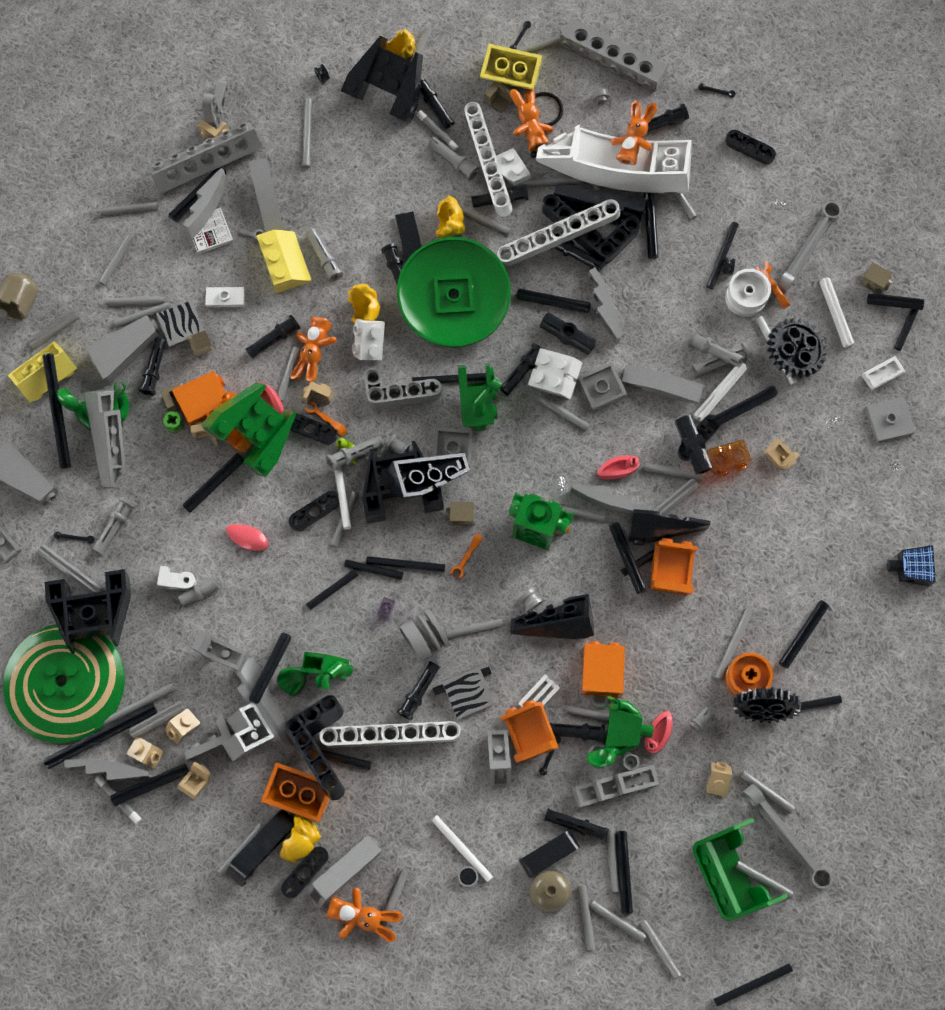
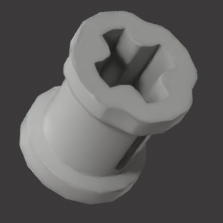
[385,434,411,454]

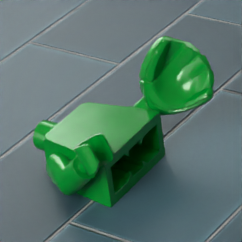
[57,381,130,431]
[277,652,353,696]
[587,696,653,769]

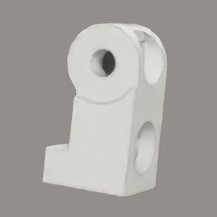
[157,566,197,592]

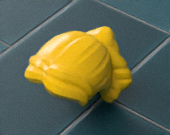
[384,29,416,59]
[436,196,465,239]
[348,283,380,324]
[280,815,321,863]

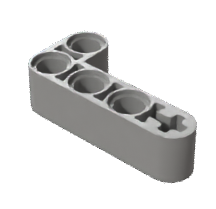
[364,369,442,409]

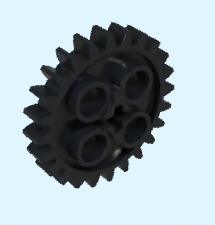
[766,318,828,378]
[733,687,801,723]

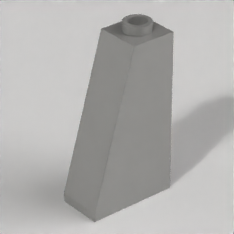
[86,315,159,385]
[0,440,58,505]
[306,836,381,909]

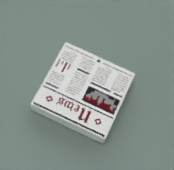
[186,208,234,254]

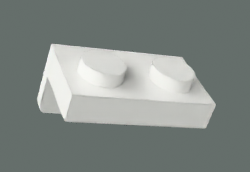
[352,319,385,360]

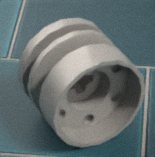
[399,609,450,663]

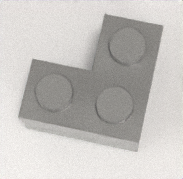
[223,702,274,761]

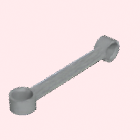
[777,201,842,294]
[743,784,833,889]

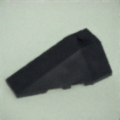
[386,453,470,499]
[629,509,711,546]
[510,594,594,639]

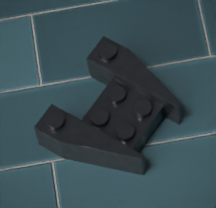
[341,36,423,123]
[362,441,444,524]
[44,569,131,654]

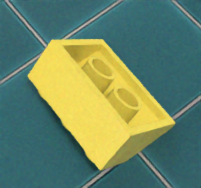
[480,44,542,90]
[256,230,312,293]
[8,341,77,403]

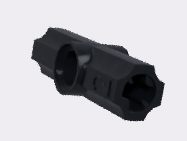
[539,312,597,355]
[674,415,712,475]

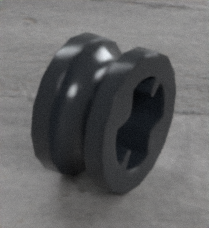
[314,64,330,83]
[723,257,735,275]

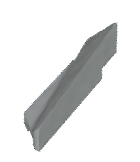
[84,390,126,488]
[235,658,294,754]

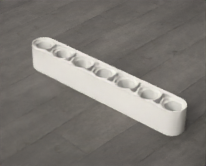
[464,102,512,217]
[497,199,620,267]
[319,721,461,748]

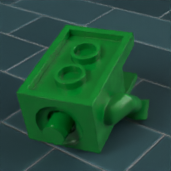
[457,363,501,431]
[509,492,574,551]

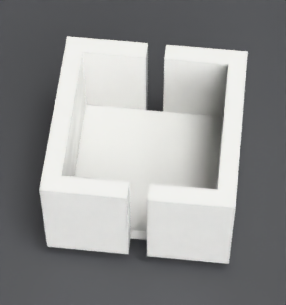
[528,348,583,399]

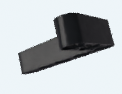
[542,194,640,264]
[285,695,345,801]

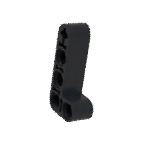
[226,809,294,887]

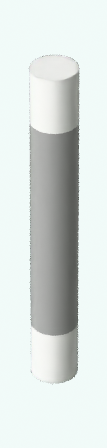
[416,110,459,152]
[95,775,142,824]

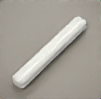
[820,277,854,348]
[693,363,747,422]

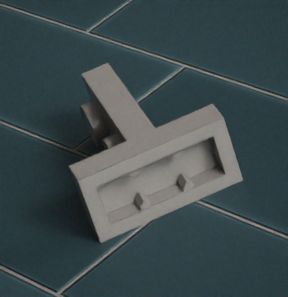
[191,630,249,672]
[184,717,232,762]
[487,730,511,786]

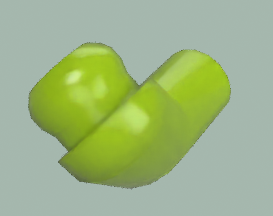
[336,438,356,464]

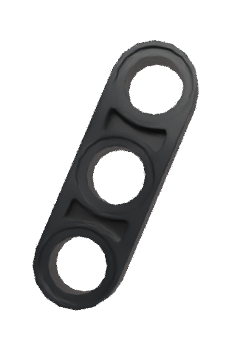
[519,829,580,879]

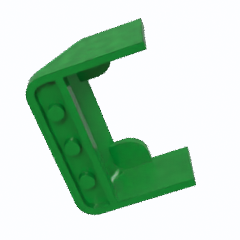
[693,818,788,921]

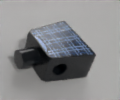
[887,546,936,586]

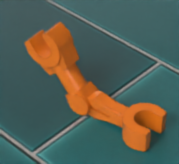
[756,261,790,309]

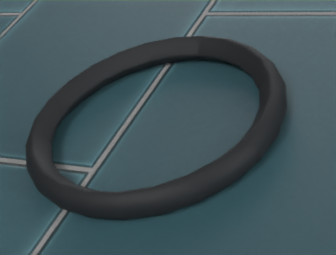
[535,92,564,126]

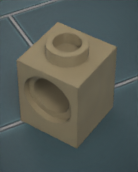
[860,262,892,294]
[446,502,474,526]

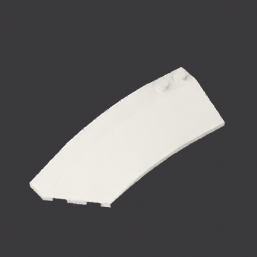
[536,124,692,193]

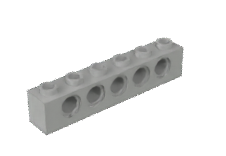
[560,18,668,91]
[148,122,262,194]

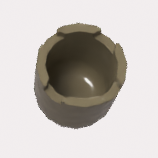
[0,273,38,322]
[529,871,571,913]

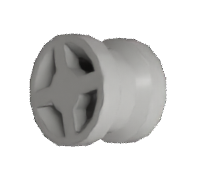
[518,588,543,613]

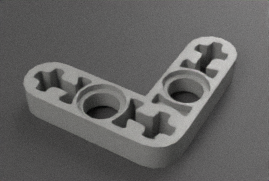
[202,79,229,129]

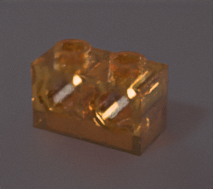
[706,439,752,477]

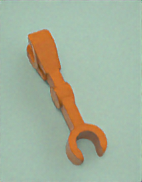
[305,401,347,436]
[451,534,483,580]

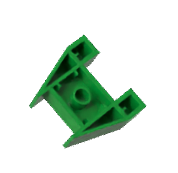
[201,382,296,477]

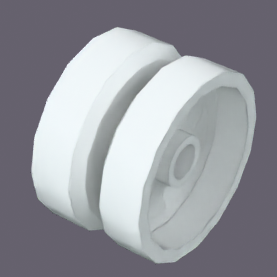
[725,269,771,317]

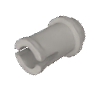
[689,707,714,733]

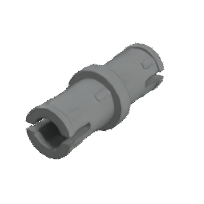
[178,578,220,607]

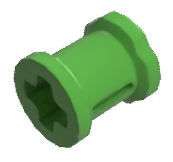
[163,411,183,433]

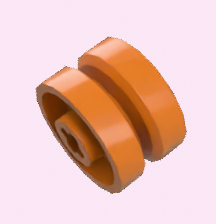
[725,653,773,697]

